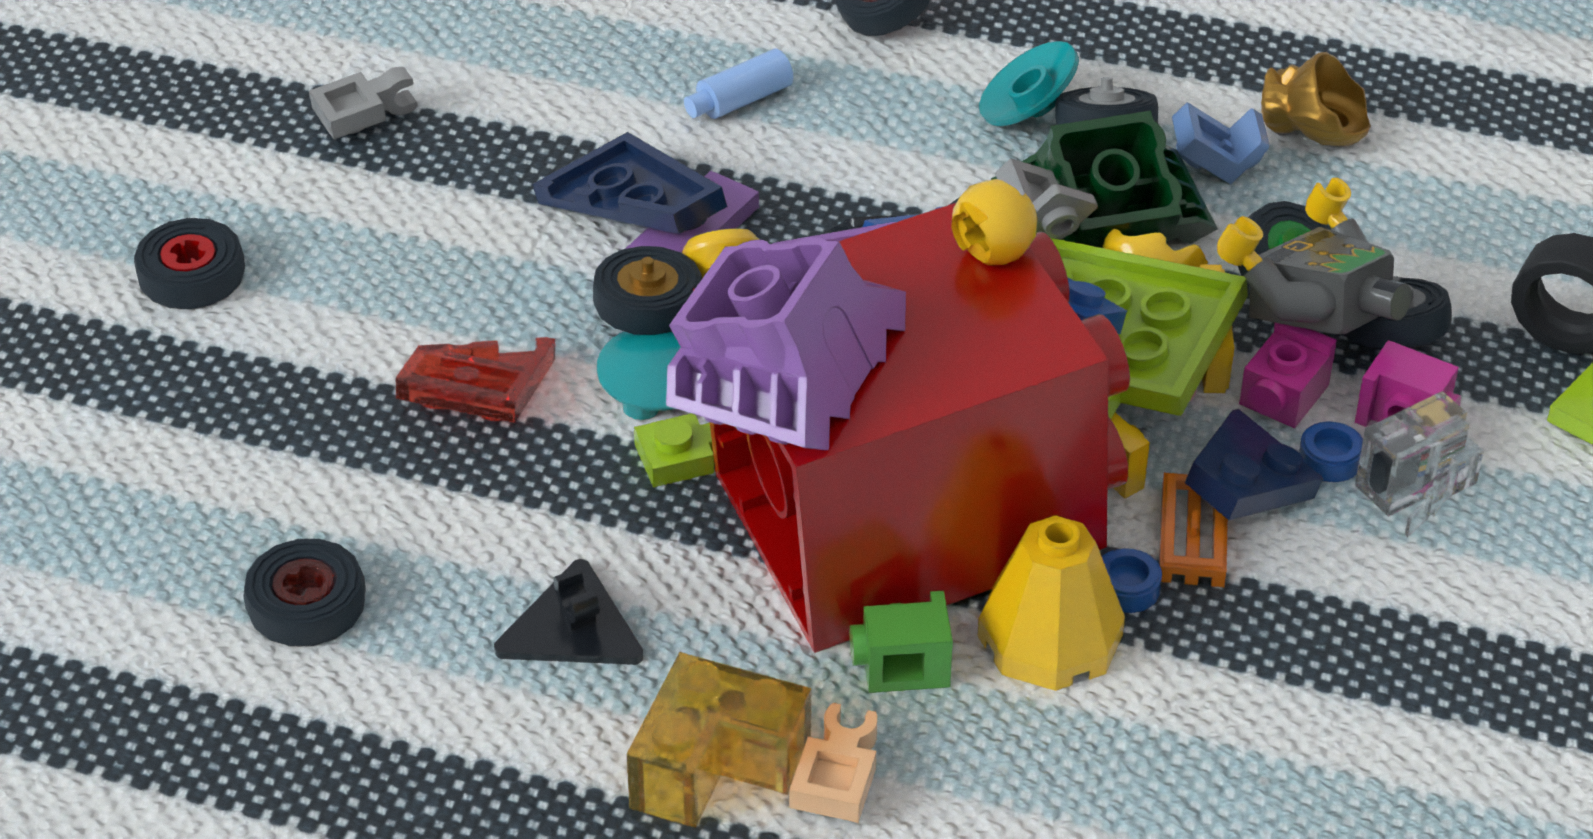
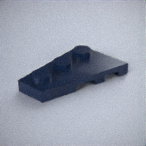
[532,132,728,234]

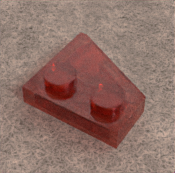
[395,337,555,423]

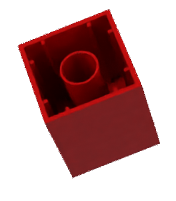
[693,202,1130,653]

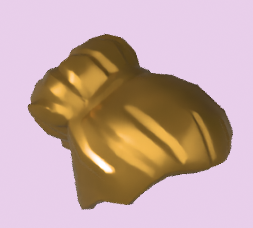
[1261,52,1371,146]

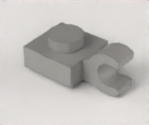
[309,67,418,140]

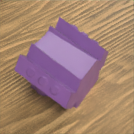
[666,237,906,450]

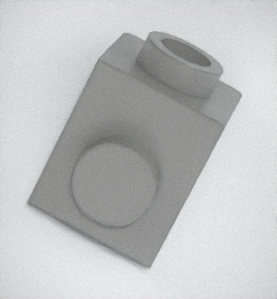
[995,158,1098,240]

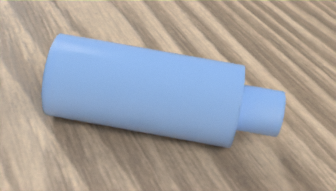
[684,48,794,119]

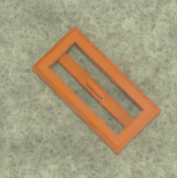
[1159,472,1228,588]

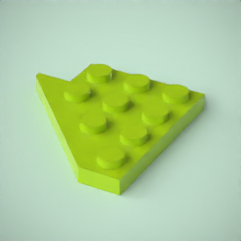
[1051,238,1248,419]

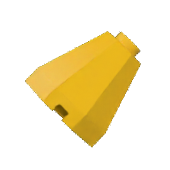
[977,516,1125,691]

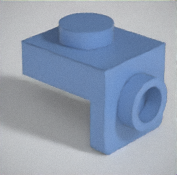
[1172,102,1270,185]

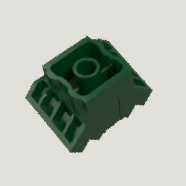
[991,110,1218,248]

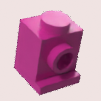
[1239,323,1337,429]
[1354,340,1461,436]

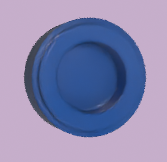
[1299,421,1365,482]
[1102,548,1162,613]

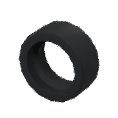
[1511,233,1593,354]

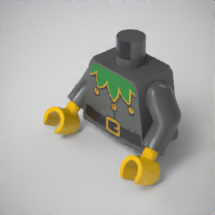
[1217,177,1411,334]

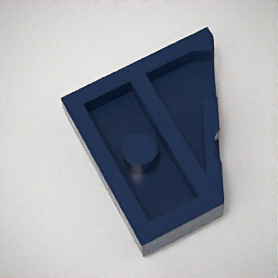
[1185,409,1323,520]

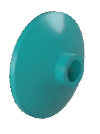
[979,41,1079,126]

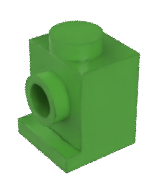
[850,591,953,693]

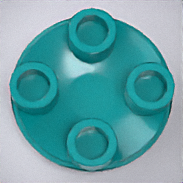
[597,331,681,420]

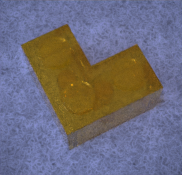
[626,652,812,828]

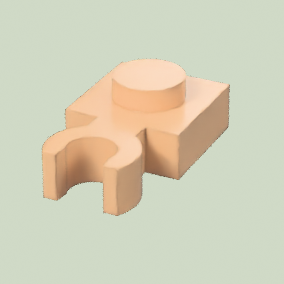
[789,703,877,823]

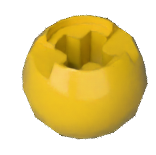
[951,179,1037,266]

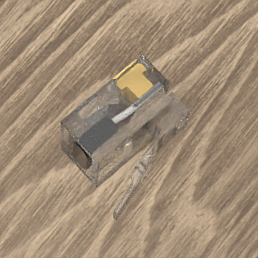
[1355,391,1484,538]

